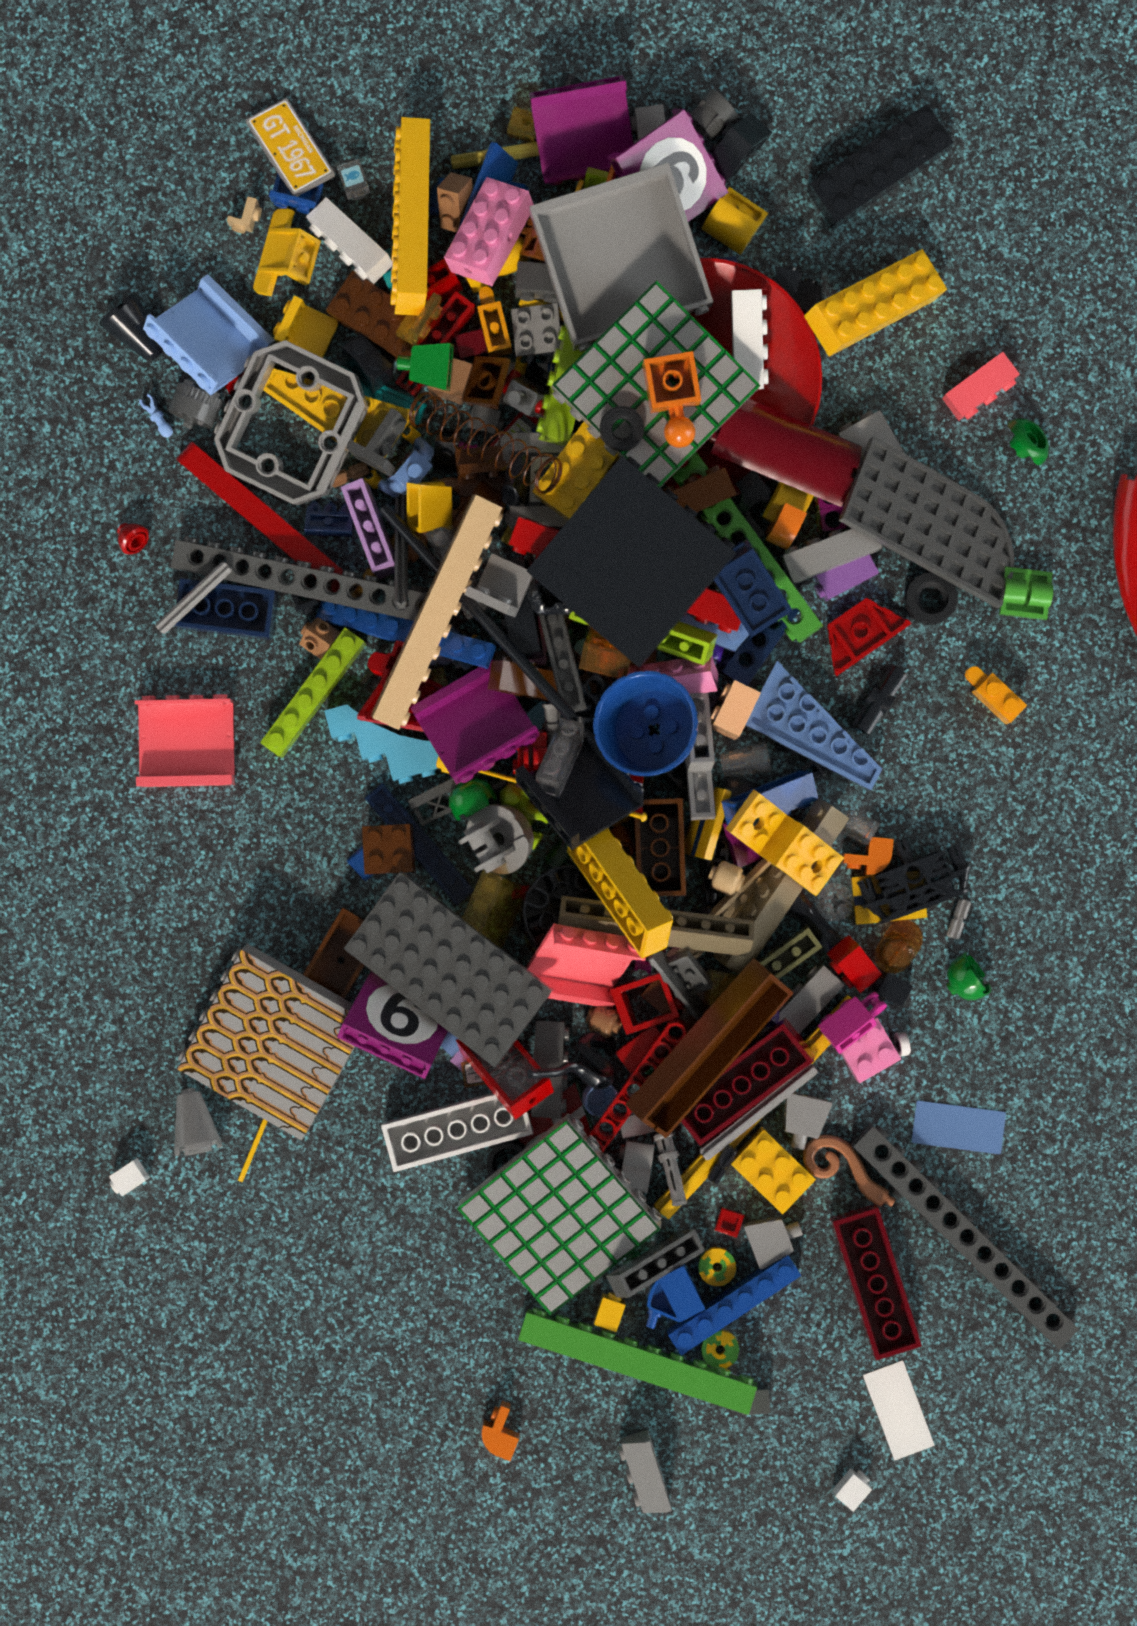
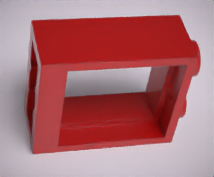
[610,971,684,1035]

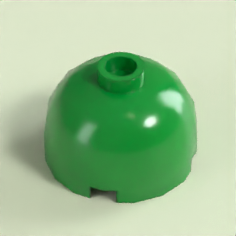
[449,778,498,821]
[946,952,992,1001]

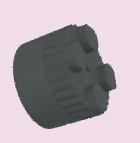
[168,379,222,429]

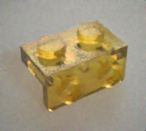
[396,292,443,346]

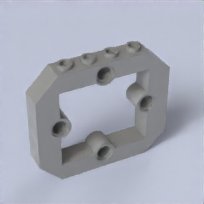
[214,340,369,505]

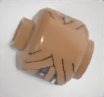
[585,1006,622,1038]

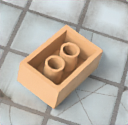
[710,680,761,741]

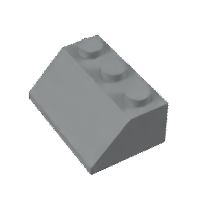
[618,1429,672,1513]

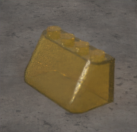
[462,869,524,949]

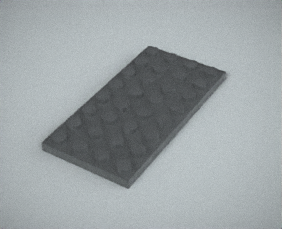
[344,872,553,1068]

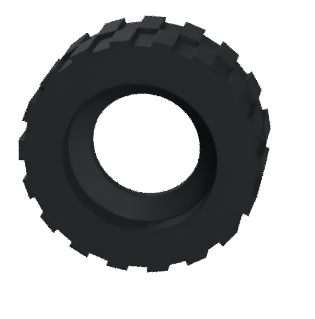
[903,572,958,625]

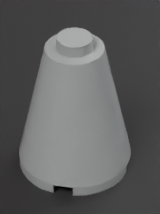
[174,1088,222,1156]

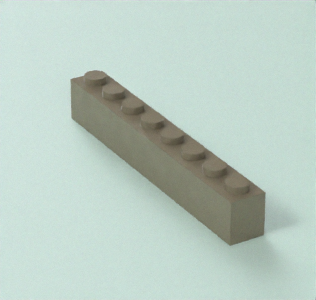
[712,798,850,974]
[558,896,755,957]

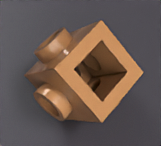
[299,617,341,659]

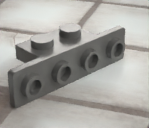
[648,950,713,1021]

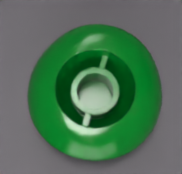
[1007,418,1049,465]

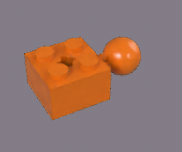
[642,351,701,448]

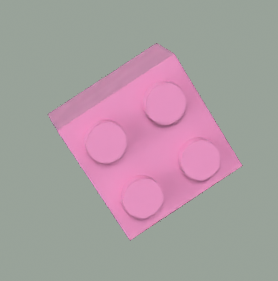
[841,1017,901,1083]

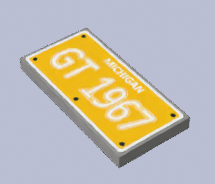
[246,98,335,197]

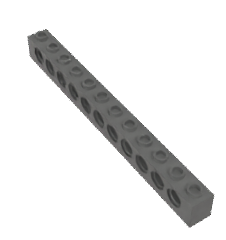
[171,536,451,624]
[851,1124,1079,1350]

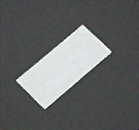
[863,1360,935,1461]

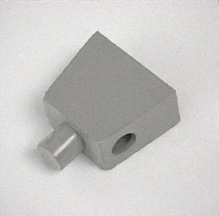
[783,1093,832,1150]
[743,1216,803,1270]

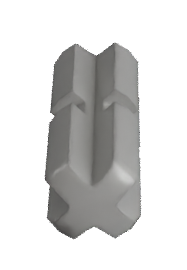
[947,899,971,939]

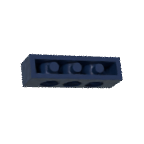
[721,609,800,686]

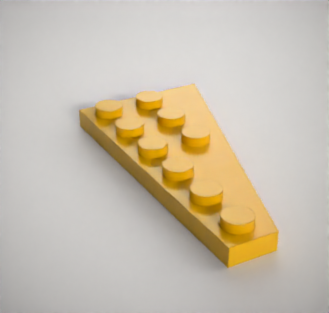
[263,368,415,470]

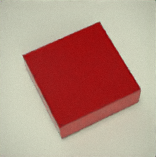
[714,1206,744,1238]

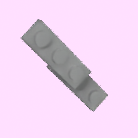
[685,693,716,820]

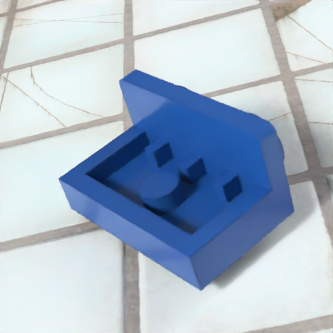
[269,173,324,214]

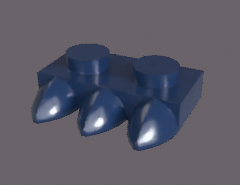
[304,501,354,537]

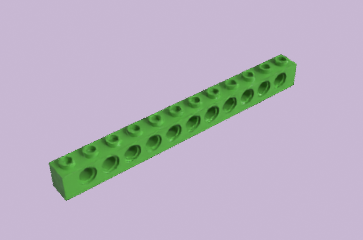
[672,452,823,643]

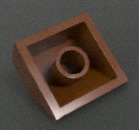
[462,356,511,411]

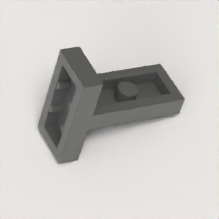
[346,408,407,477]

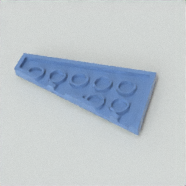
[745,661,882,791]

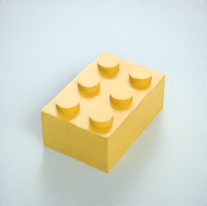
[731,1127,816,1214]

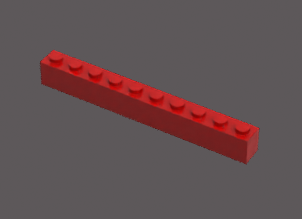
[509,515,741,634]

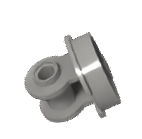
[459,804,534,874]

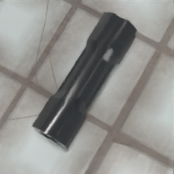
[790,891,843,952]

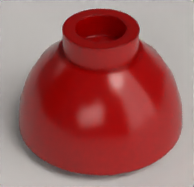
[117,523,149,555]

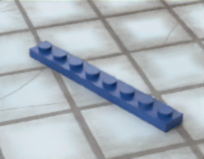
[315,601,496,669]

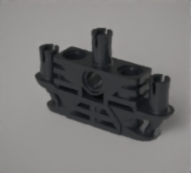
[856,838,973,924]

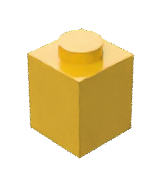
[593,1292,626,1332]

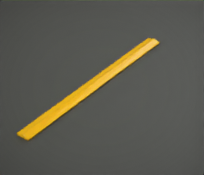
[238,1119,268,1182]

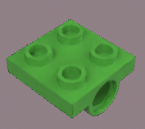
[998,567,1053,620]

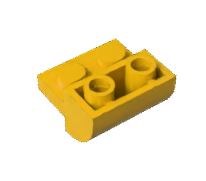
[701,187,768,255]

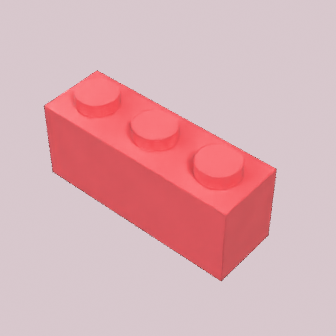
[942,352,1020,421]

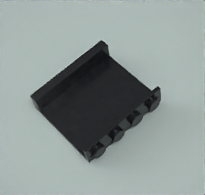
[515,727,645,850]

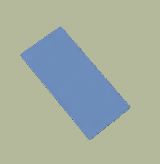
[912,1101,1006,1154]

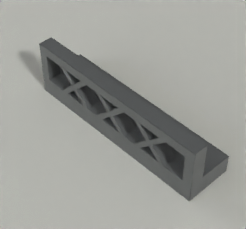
[408,762,506,826]

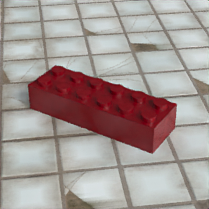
[681,1017,815,1146]
[830,1204,922,1361]

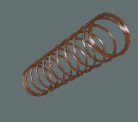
[409,392,563,494]

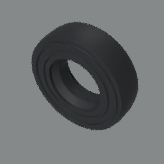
[600,406,644,451]

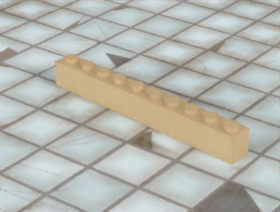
[370,495,503,730]

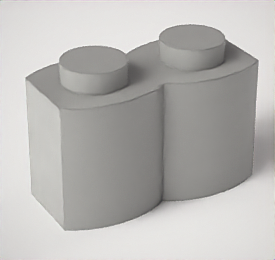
[617,1140,655,1193]

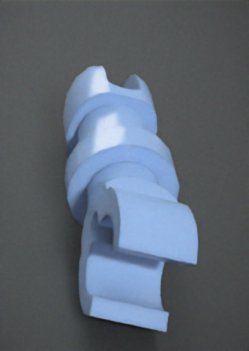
[139,394,173,437]

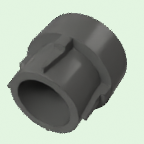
[690,89,739,141]

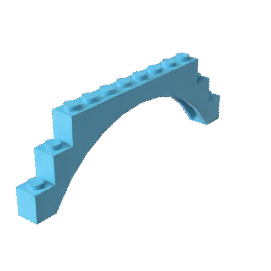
[324,634,603,784]

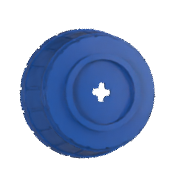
[593,671,698,776]

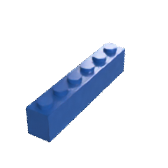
[667,1255,801,1356]

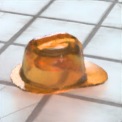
[874,920,923,974]

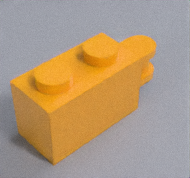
[477,286,512,357]
[965,666,1027,724]

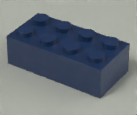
[174,578,278,640]

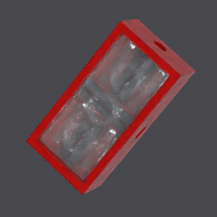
[456,1039,554,1120]

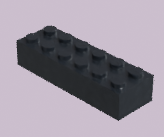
[807,104,954,230]

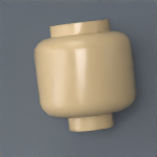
[708,861,746,896]

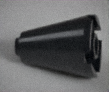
[100,293,163,361]

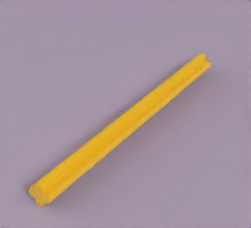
[653,995,852,1219]

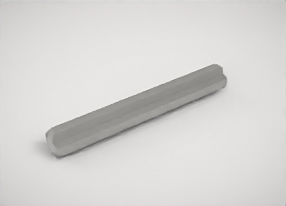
[155,561,232,634]

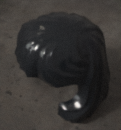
[528,580,573,615]

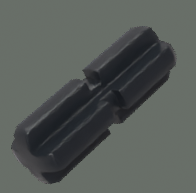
[707,1145,738,1184]

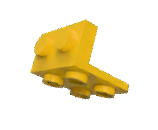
[273,295,338,358]

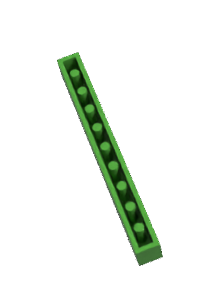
[518,1307,757,1415]

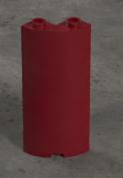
[708,399,862,507]

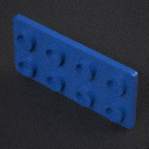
[458,142,529,230]

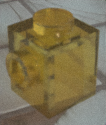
[507,106,536,143]

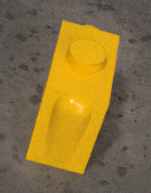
[406,481,453,533]

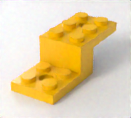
[725,789,844,896]

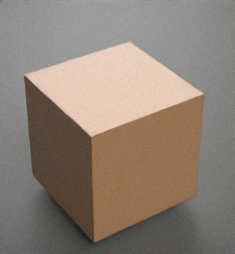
[427,358,473,405]

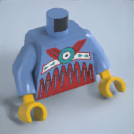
[364,425,434,497]

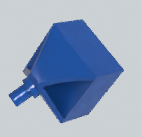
[646,1264,705,1329]

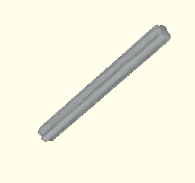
[699,1063,818,1160]

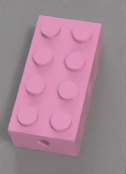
[444,177,534,286]

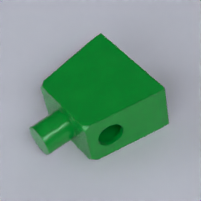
[397,343,454,391]

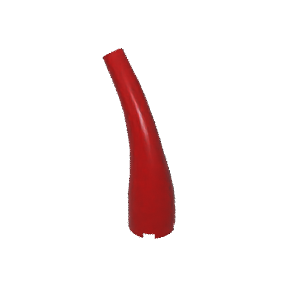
[1113,474,1137,636]

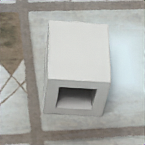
[109,1158,150,1196]
[833,1468,872,1512]

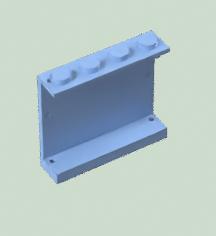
[143,274,275,396]

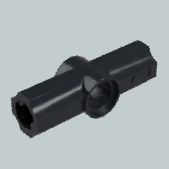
[852,664,907,735]

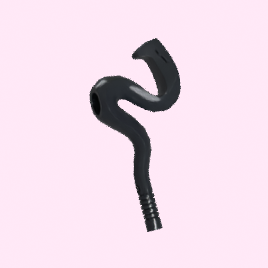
[527,1031,616,1090]

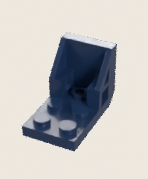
[714,537,793,638]

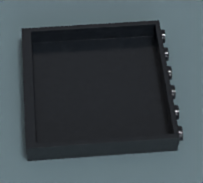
[527,456,737,667]

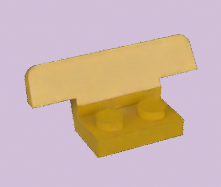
[253,209,321,297]

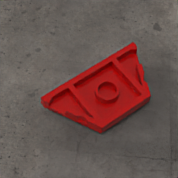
[827,598,912,676]

